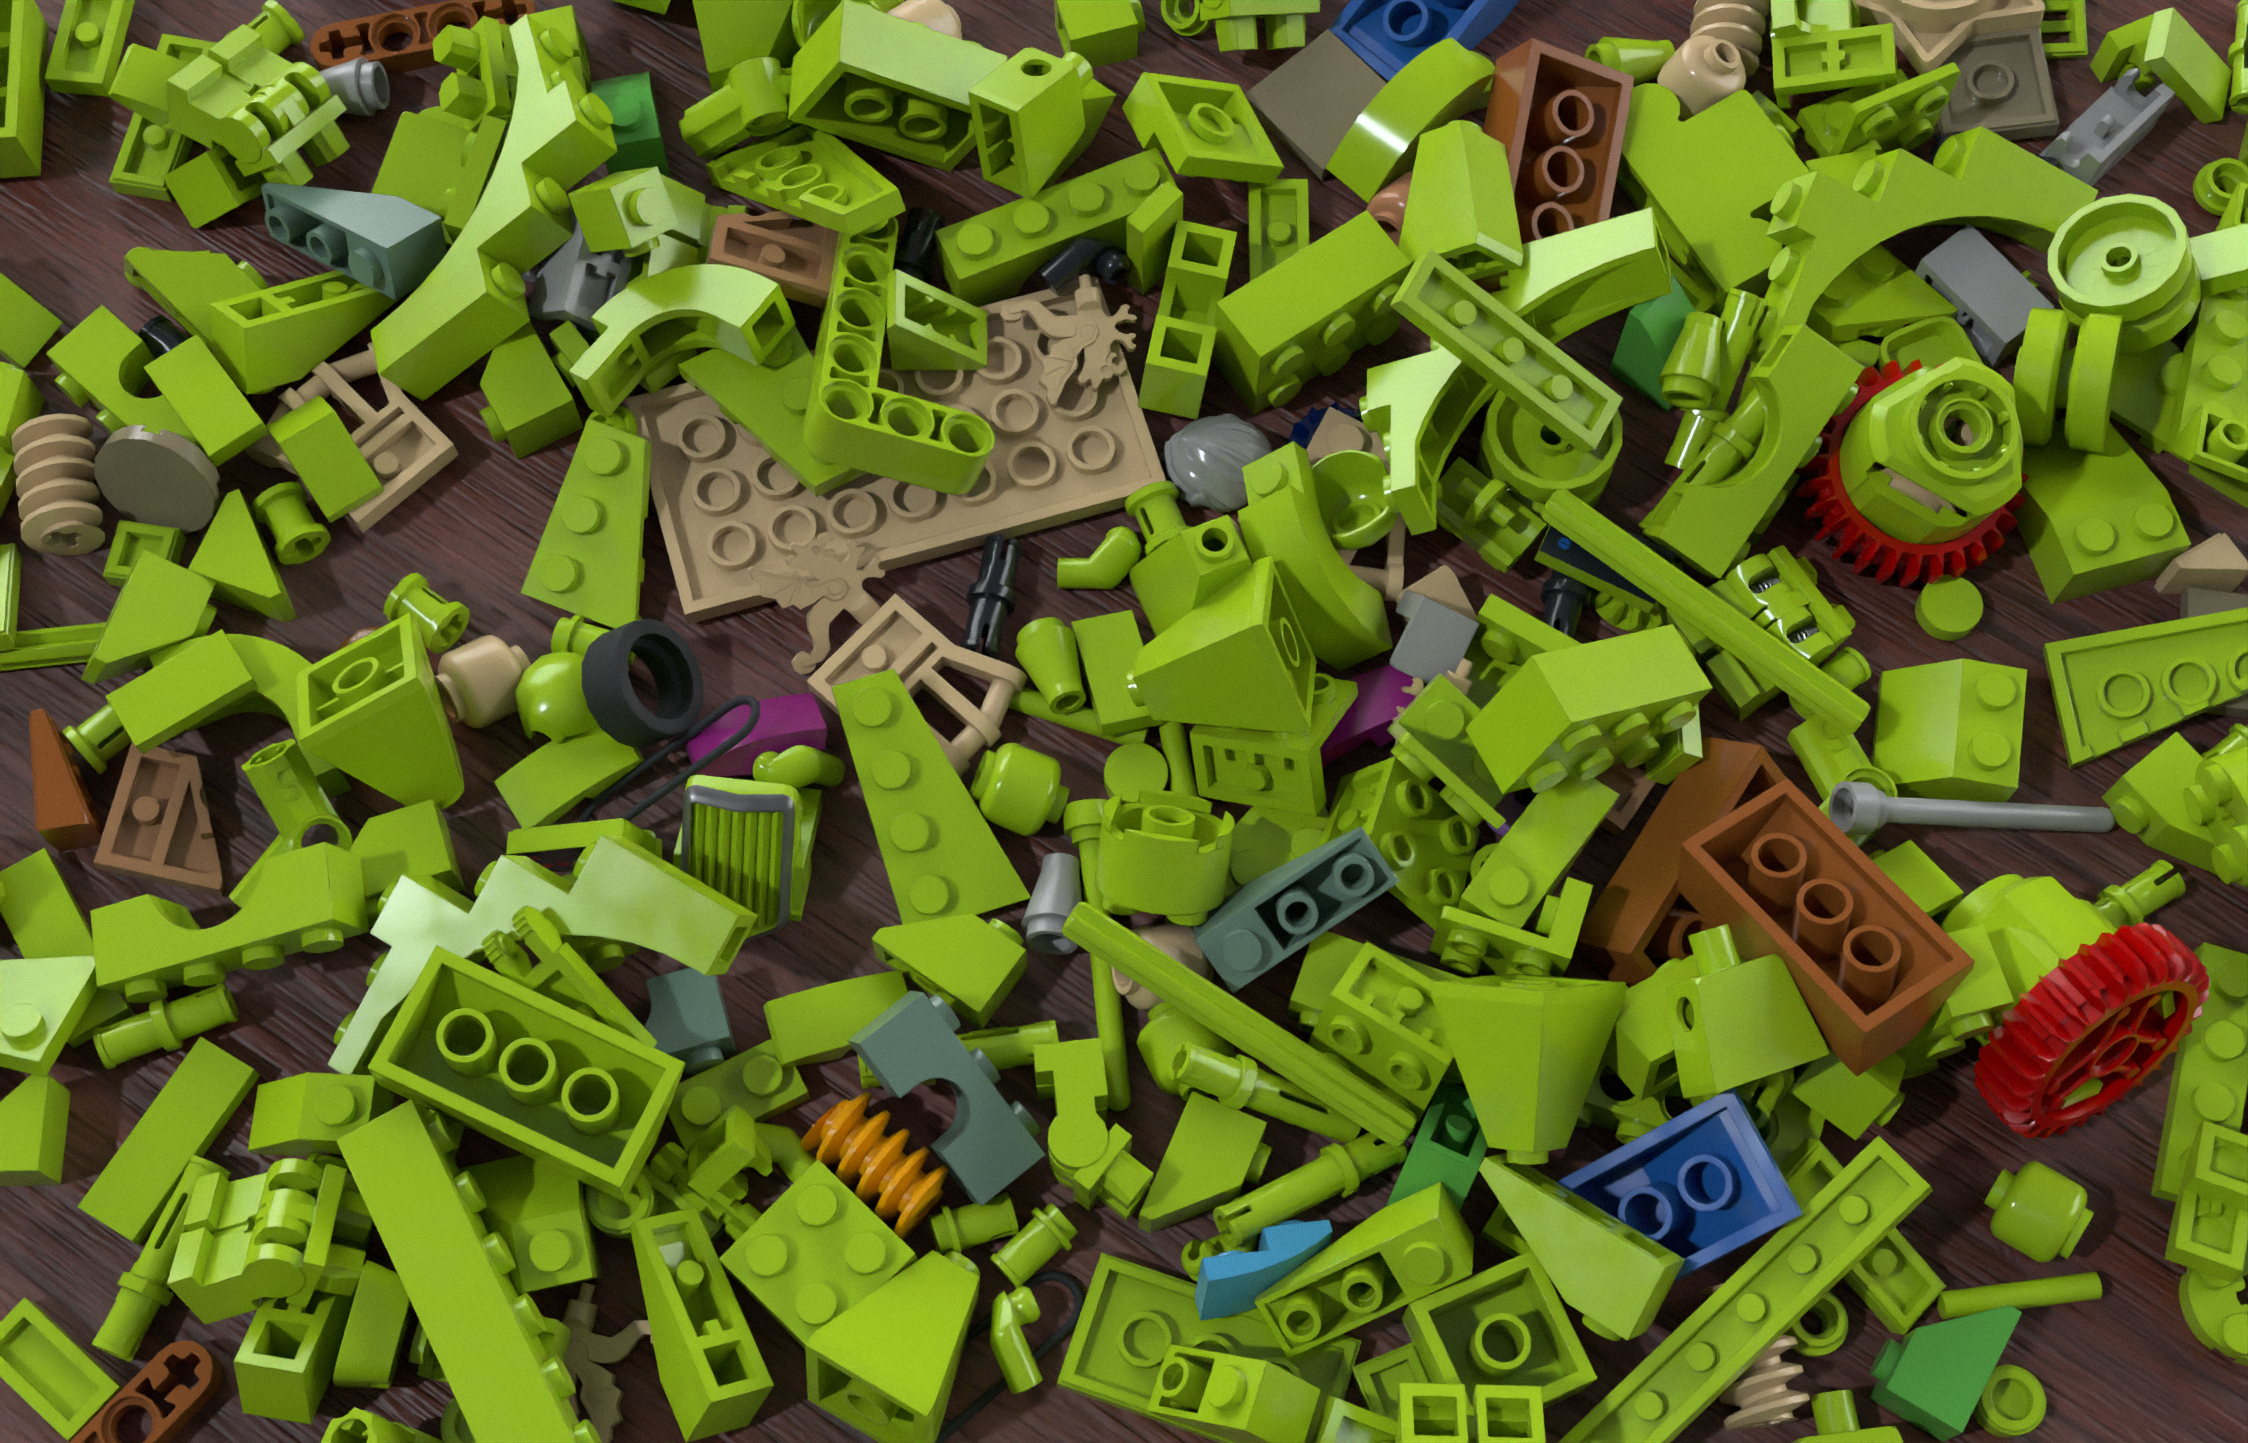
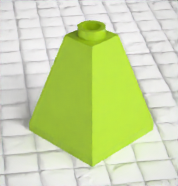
[1127,514,1253,638]
[1126,556,1316,734]
[296,612,465,810]
[1431,973,1626,1165]
[805,1250,980,1443]

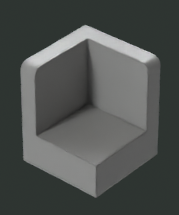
[1390,589,1480,684]

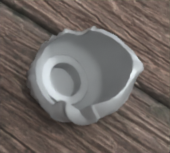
[1159,414,1272,515]

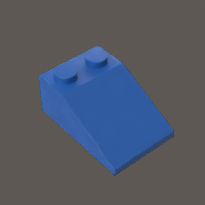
[1329,0,1520,82]
[1557,1087,1804,1284]

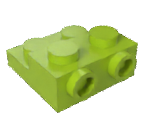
[1122,72,1284,184]

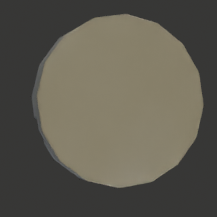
[94,425,223,534]

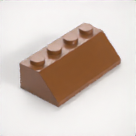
[1473,38,1634,293]
[1576,736,1786,988]
[1677,778,1975,1077]

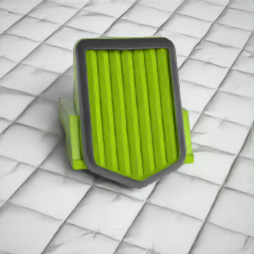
[673,775,822,943]

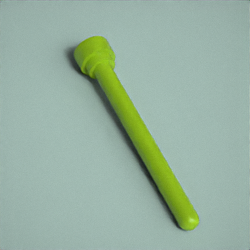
[1062,799,1131,1111]

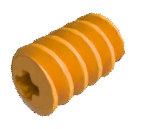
[800,1092,949,1240]

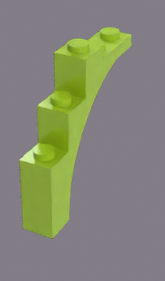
[370,14,618,401]
[1746,126,2099,364]
[1359,207,1673,536]
[327,835,758,1075]

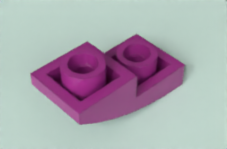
[1320,665,1416,768]
[685,693,828,778]

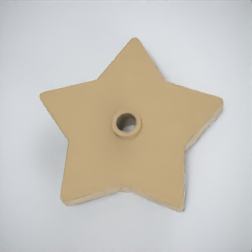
[1856,0,2046,75]

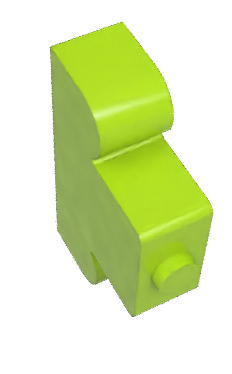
[1616,83,1809,318]

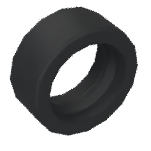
[581,619,704,748]

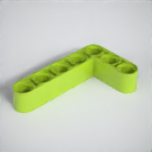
[803,216,995,495]

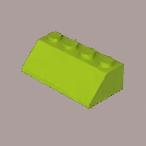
[367,945,685,1202]

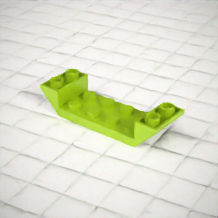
[2167,182,2248,483]

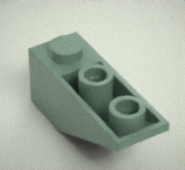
[261,182,447,300]
[1193,826,1399,993]

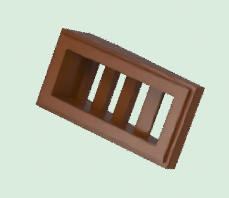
[28,708,104,852]

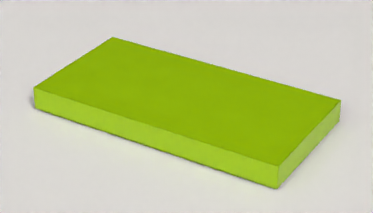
[1057,1252,1361,1443]

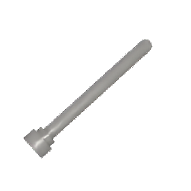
[1829,781,2115,835]

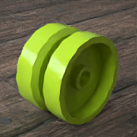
[2048,193,2201,354]
[2012,307,2123,453]
[1476,390,1623,527]

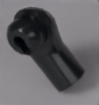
[1037,237,1131,295]

